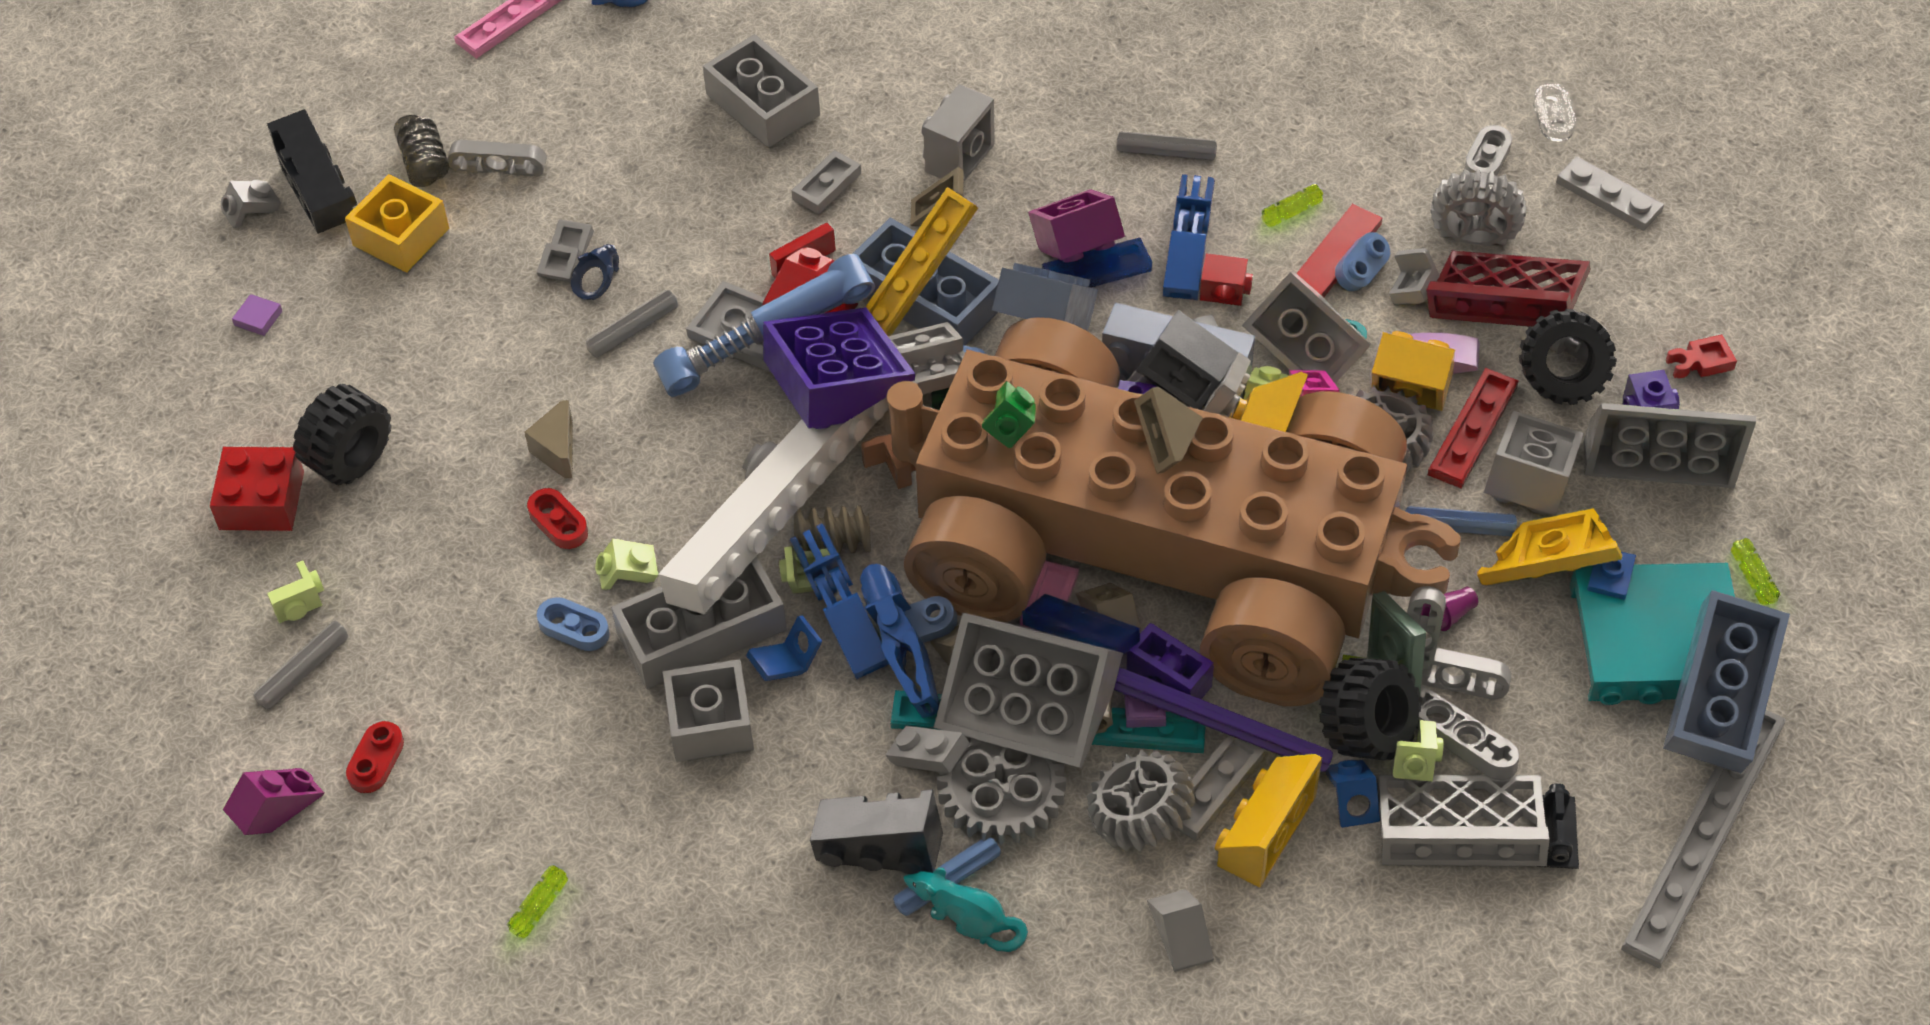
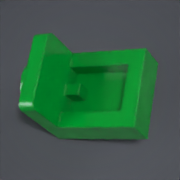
[982,381,1036,448]

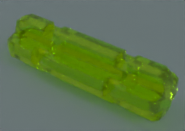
[1261,184,1324,227]
[1731,538,1780,606]
[507,865,568,939]

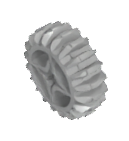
[1430,168,1527,246]
[1356,385,1434,473]
[1087,749,1196,852]

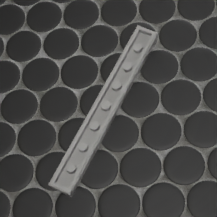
[1621,710,1786,969]

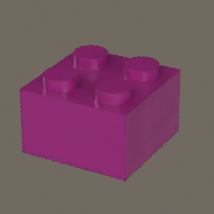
[1028,189,1125,262]

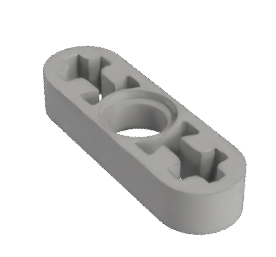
[447,140,547,176]

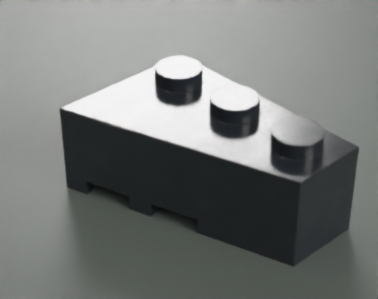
[267,109,357,234]
[810,789,943,875]

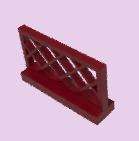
[1426,250,1591,327]

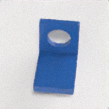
[1587,551,1636,600]
[746,615,822,681]
[1325,760,1380,828]

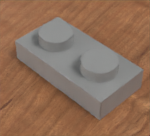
[791,150,861,215]
[886,726,970,773]

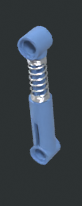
[653,254,875,397]

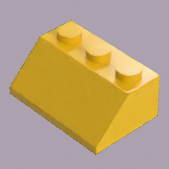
[1228,372,1308,432]
[1215,754,1322,888]

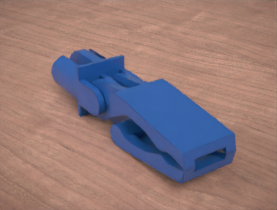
[1163,174,1215,300]
[789,523,889,680]
[860,564,940,718]

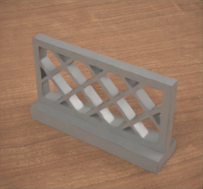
[1379,775,1549,866]

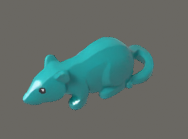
[904,867,1028,952]

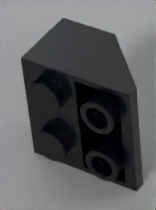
[1135,310,1239,410]

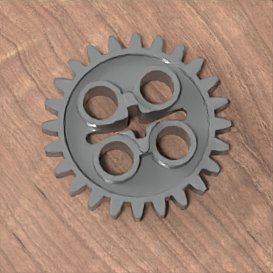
[937,737,1066,845]

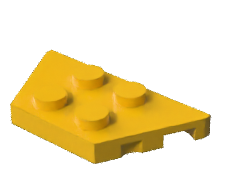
[1477,508,1623,586]

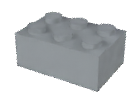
[703,34,820,148]

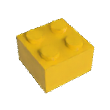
[345,174,450,273]
[1371,331,1455,411]

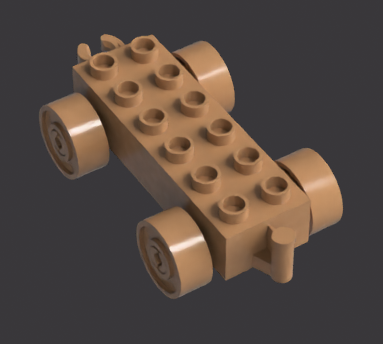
[887,317,1461,706]

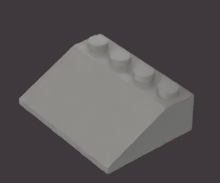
[1584,403,1756,488]
[934,613,1123,768]

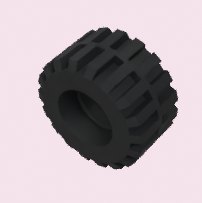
[1519,309,1617,405]
[293,384,392,485]
[1319,658,1421,760]

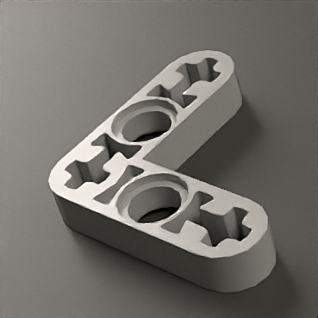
[1407,586,1511,699]

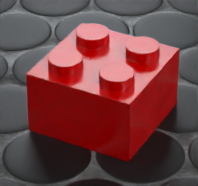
[210,447,304,531]

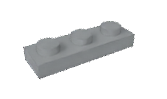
[1556,156,1664,231]
[1203,352,1251,416]
[1179,735,1265,842]

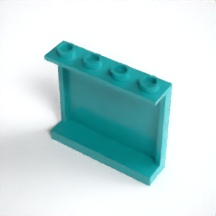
[1569,563,1735,705]

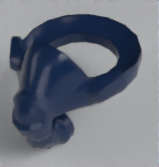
[571,244,620,300]

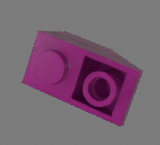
[223,768,324,835]

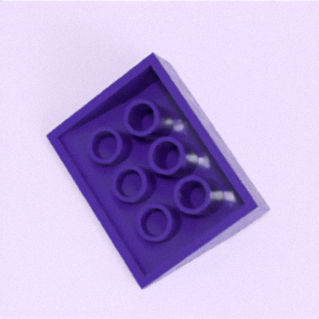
[763,307,915,429]

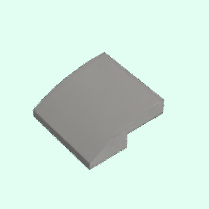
[888,322,965,394]

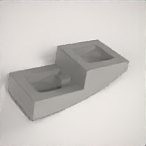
[537,219,594,282]

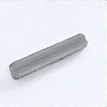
[1117,131,1217,160]
[586,290,678,357]
[253,621,348,709]

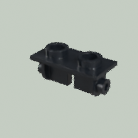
[1535,783,1579,869]

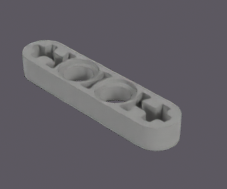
[1418,684,1519,780]

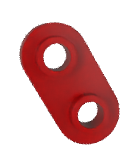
[527,488,588,549]
[346,721,404,793]

